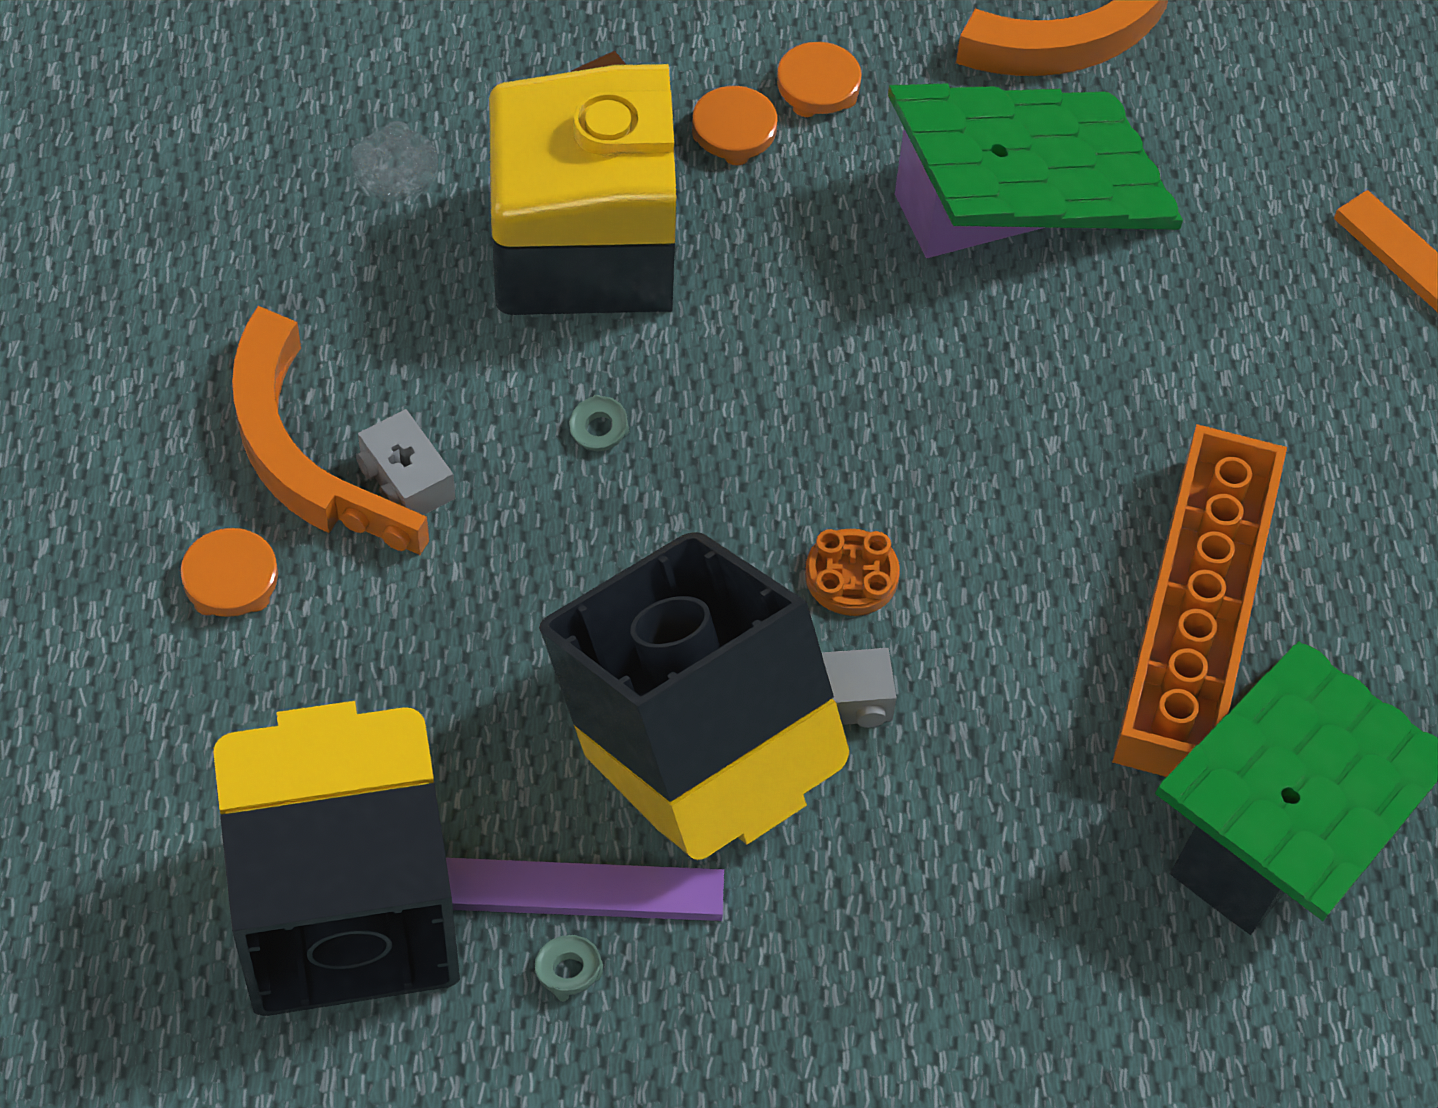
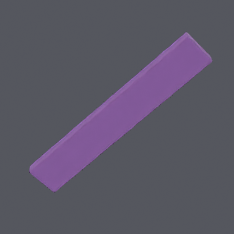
[446,858,724,921]

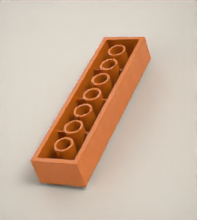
[1112,424,1287,777]

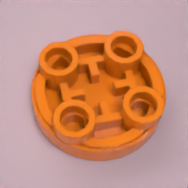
[777,42,862,117]
[692,86,778,165]
[181,528,278,617]
[805,529,900,616]

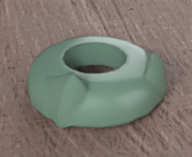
[569,395,630,452]
[535,935,603,1002]

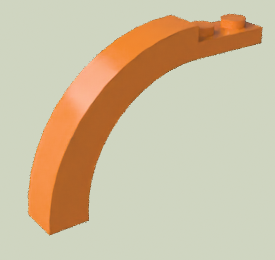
[956,0,1168,76]
[232,306,429,555]

